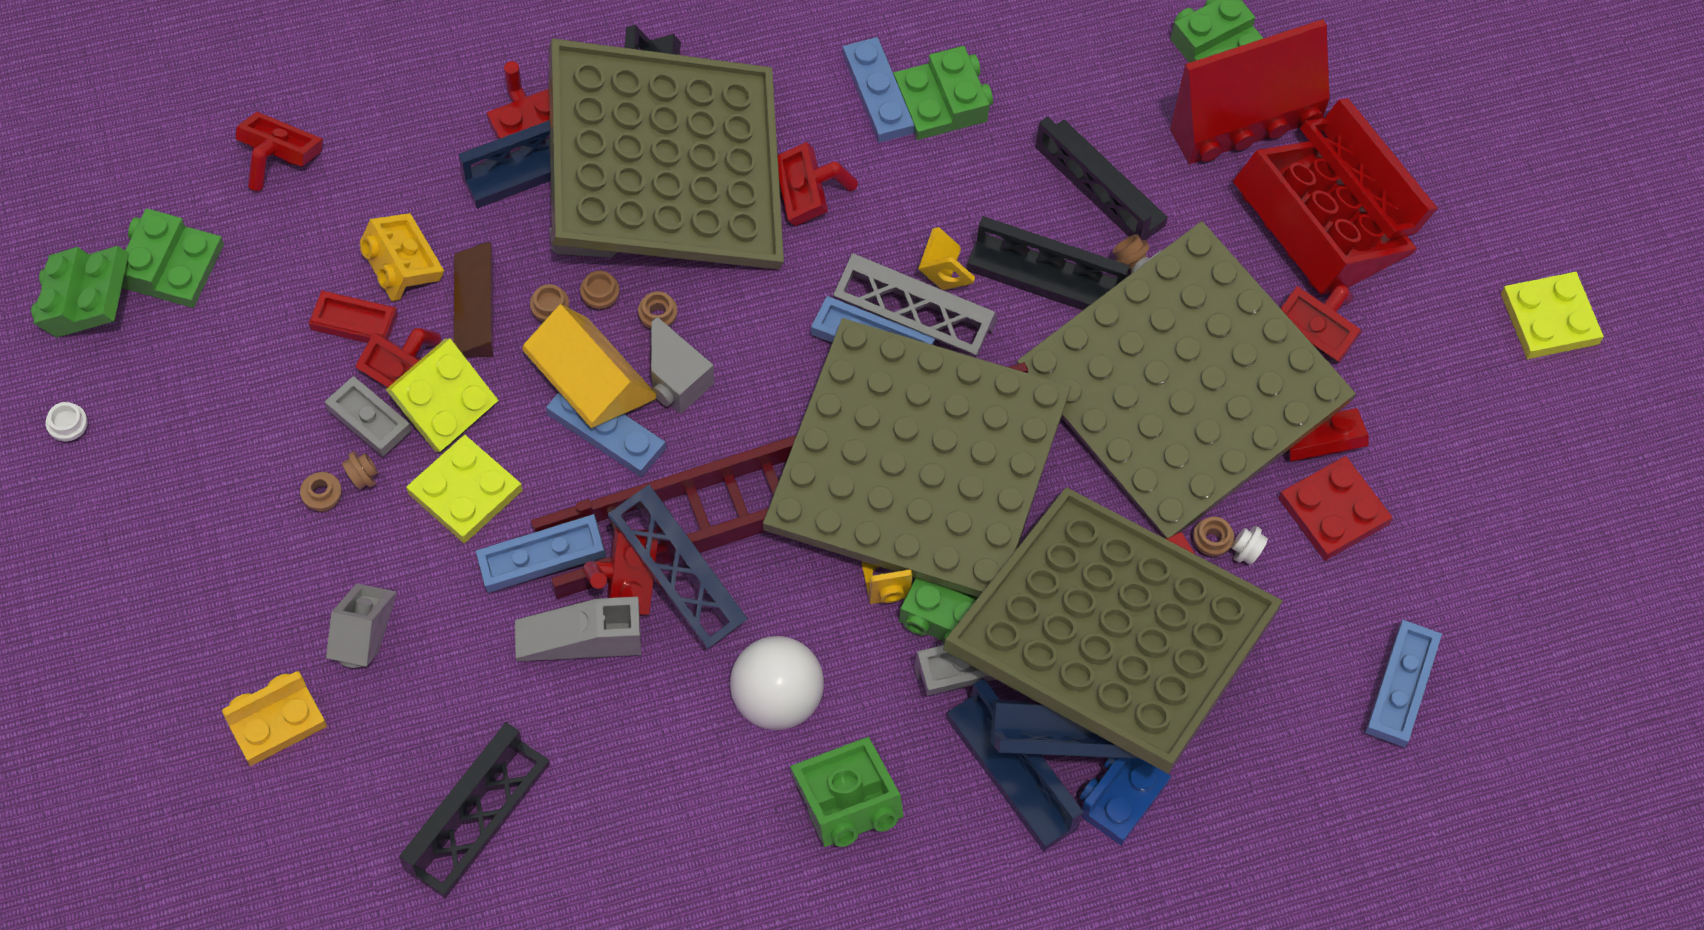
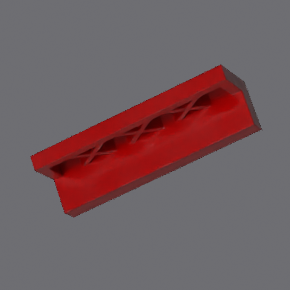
[1300,98,1438,239]

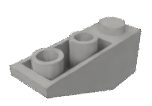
[515,597,642,662]

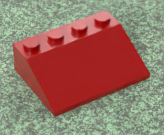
[1170,19,1330,164]
[1233,138,1417,295]

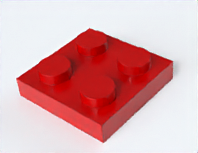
[1278,456,1393,561]

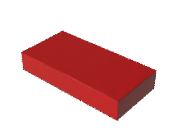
[309,290,398,343]

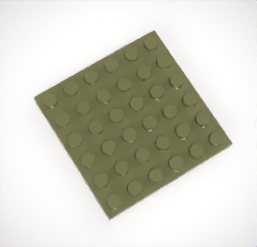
[548,38,784,269]
[1017,221,1356,539]
[763,318,1071,597]
[943,487,1283,774]

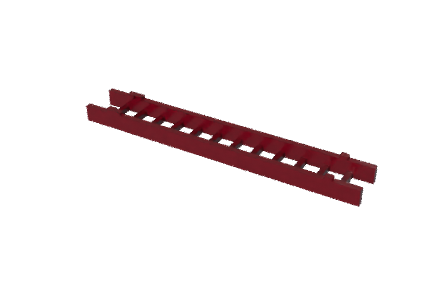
[531,362,1028,599]

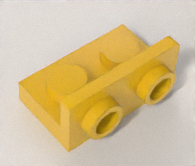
[360,213,444,301]
[222,671,327,766]

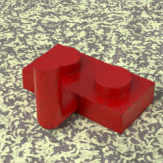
[487,61,550,139]
[235,112,323,191]
[777,142,858,226]
[1281,284,1363,363]
[355,328,441,388]
[1287,408,1369,462]
[583,528,658,615]

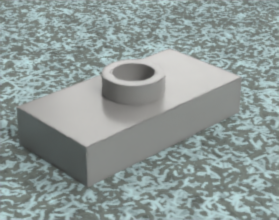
[325,376,412,457]

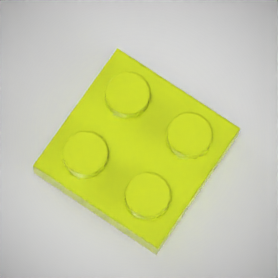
[1501,272,1604,359]
[386,338,499,452]
[406,435,523,544]

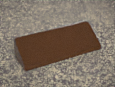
[453,242,494,358]

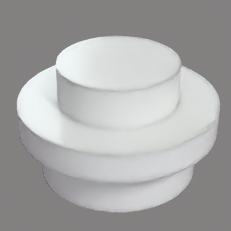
[46,402,88,442]
[1231,526,1268,565]

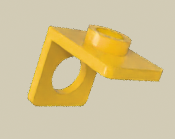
[918,227,975,290]
[861,561,913,604]

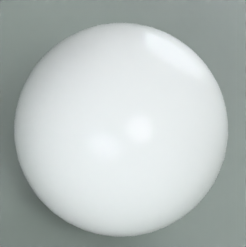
[730,636,824,730]

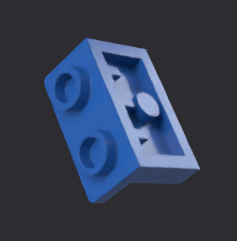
[1080,757,1171,846]

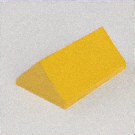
[522,304,656,428]

